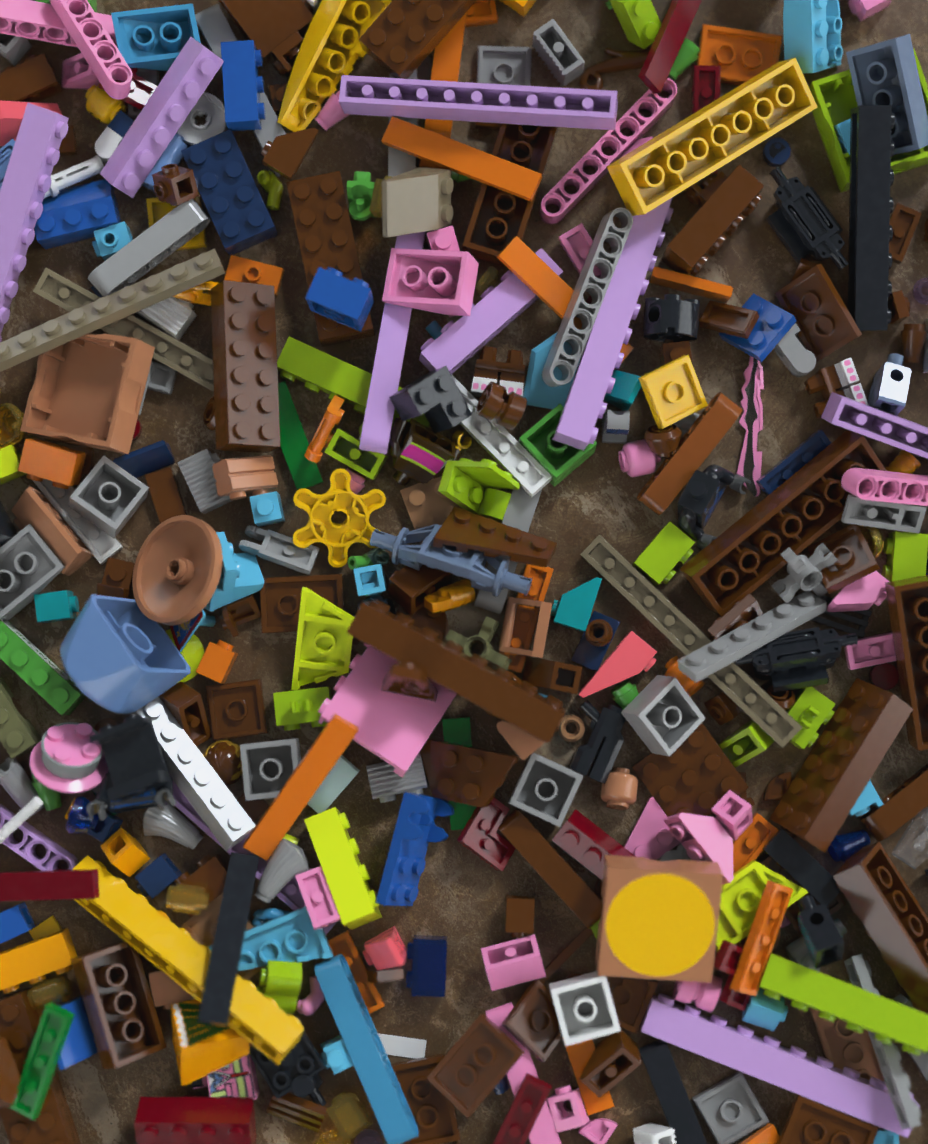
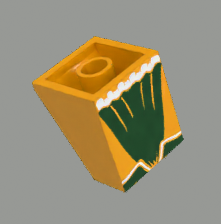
[171,999,249,1086]

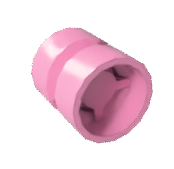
[673,975,722,1013]

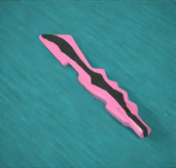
[736,356,764,497]

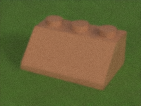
[11,487,93,576]

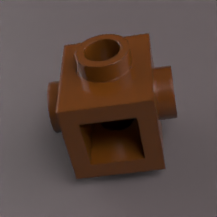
[152,164,199,206]

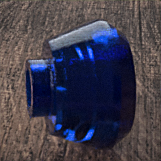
[65,796,99,834]

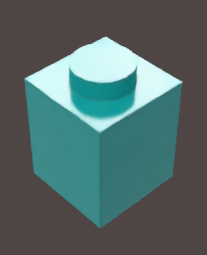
[34,590,79,623]

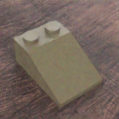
[382,166,454,238]

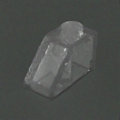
[892,806,928,869]

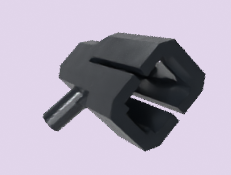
[569,700,626,784]

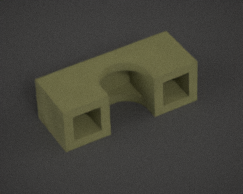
[0,675,42,759]

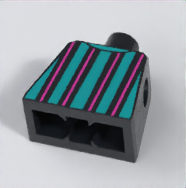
[797,895,844,969]

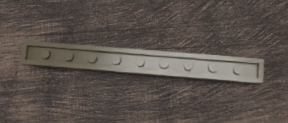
[0,249,225,372]
[580,535,802,748]

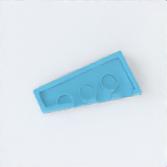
[208,906,334,971]

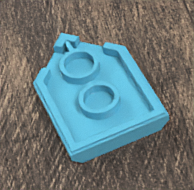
[523,332,581,409]

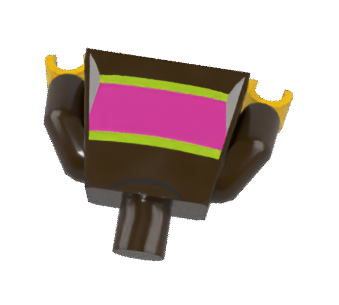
[389,416,472,485]

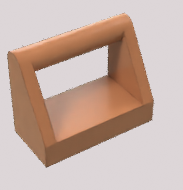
[498,597,552,659]
[496,720,544,761]

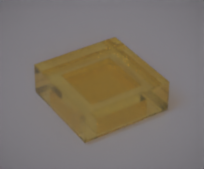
[475,266,499,297]

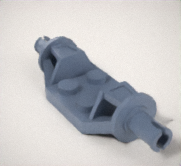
[370,524,532,597]

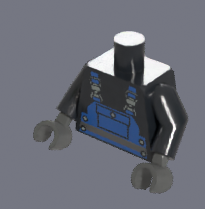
[677,464,751,550]
[87,772,176,820]

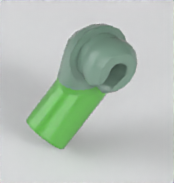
[348,548,390,570]

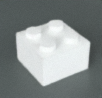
[549,971,621,1046]

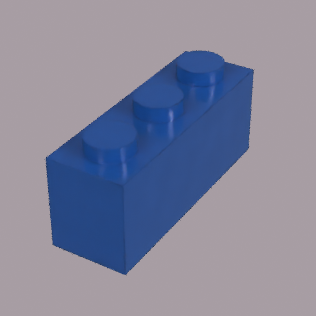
[221,40,266,131]

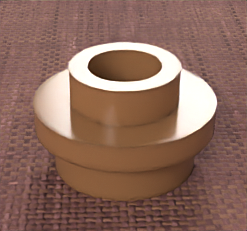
[557,714,585,742]

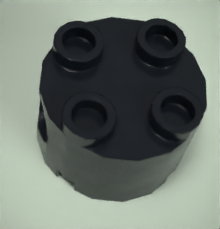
[643,294,700,342]

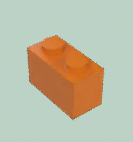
[18,438,87,489]

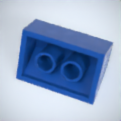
[34,179,121,249]

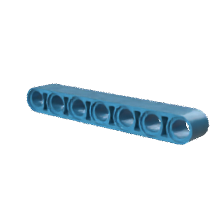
[314,954,419,1144]

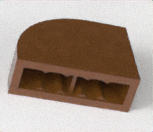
[218,0,313,58]

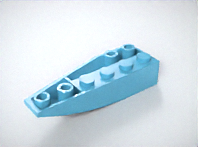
[783,0,843,73]

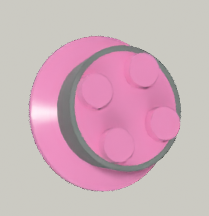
[30,722,109,793]

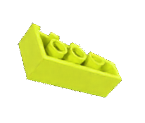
[304,807,382,930]

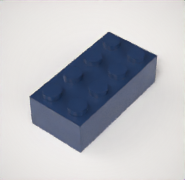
[181,129,278,257]

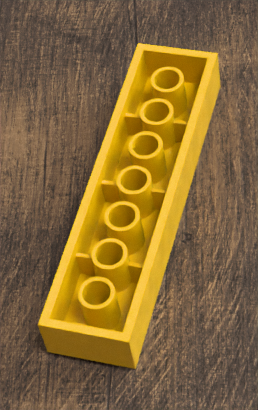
[606,57,818,216]

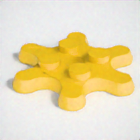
[292,468,386,568]

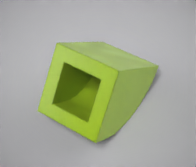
[476,488,511,523]

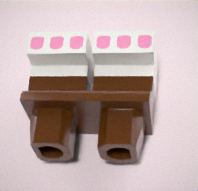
[471,346,525,397]
[804,357,868,419]

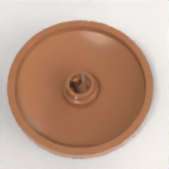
[132,515,223,625]

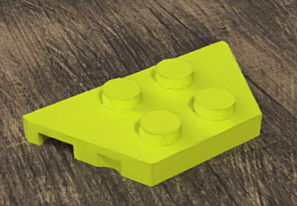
[291,587,354,690]
[715,860,808,952]

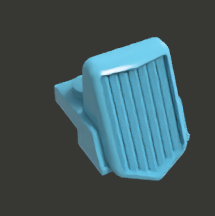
[205,532,264,612]

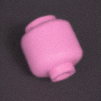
[618,439,661,477]

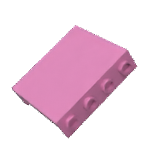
[318,643,457,777]

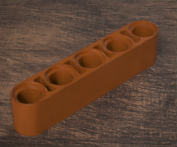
[637,392,742,515]

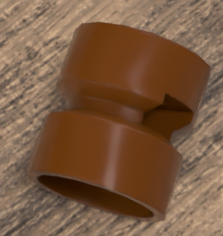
[476,381,527,430]

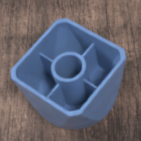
[60,594,191,714]

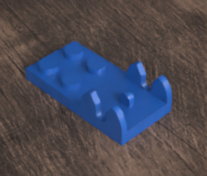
[376,792,454,906]

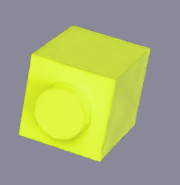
[0,445,27,485]

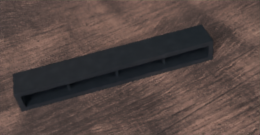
[848,105,895,331]

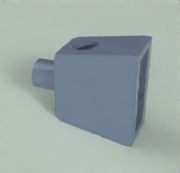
[867,353,912,416]

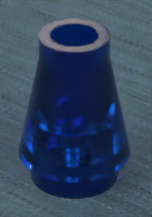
[827,829,871,862]

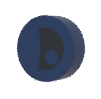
[762,138,791,167]

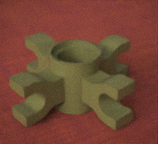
[445,616,512,670]

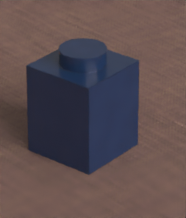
[135,853,183,899]

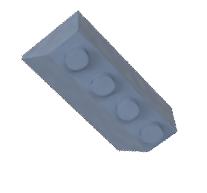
[846,34,928,155]

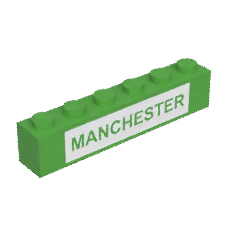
[0,620,86,716]

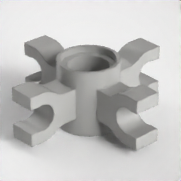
[772,542,838,603]

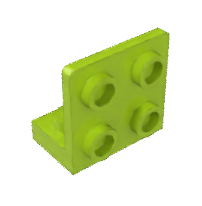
[438,458,520,513]

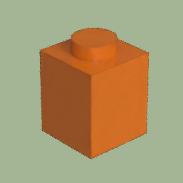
[196,639,238,684]

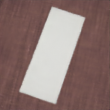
[378,1033,427,1059]

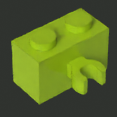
[324,423,388,480]
[273,686,332,731]
[787,686,835,749]

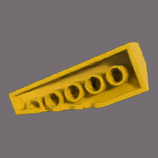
[277,0,392,132]

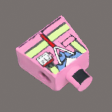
[192,1042,260,1100]

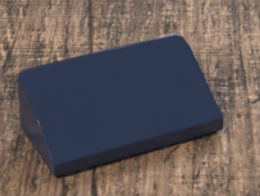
[113,440,175,478]
[571,611,620,672]

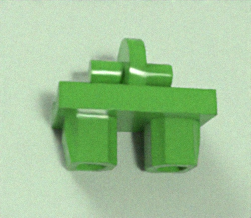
[346,171,377,221]

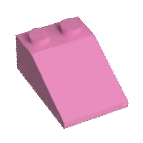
[382,248,479,316]

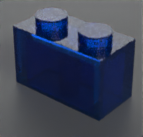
[406,935,447,997]

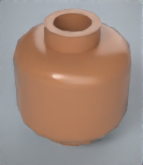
[601,767,638,810]

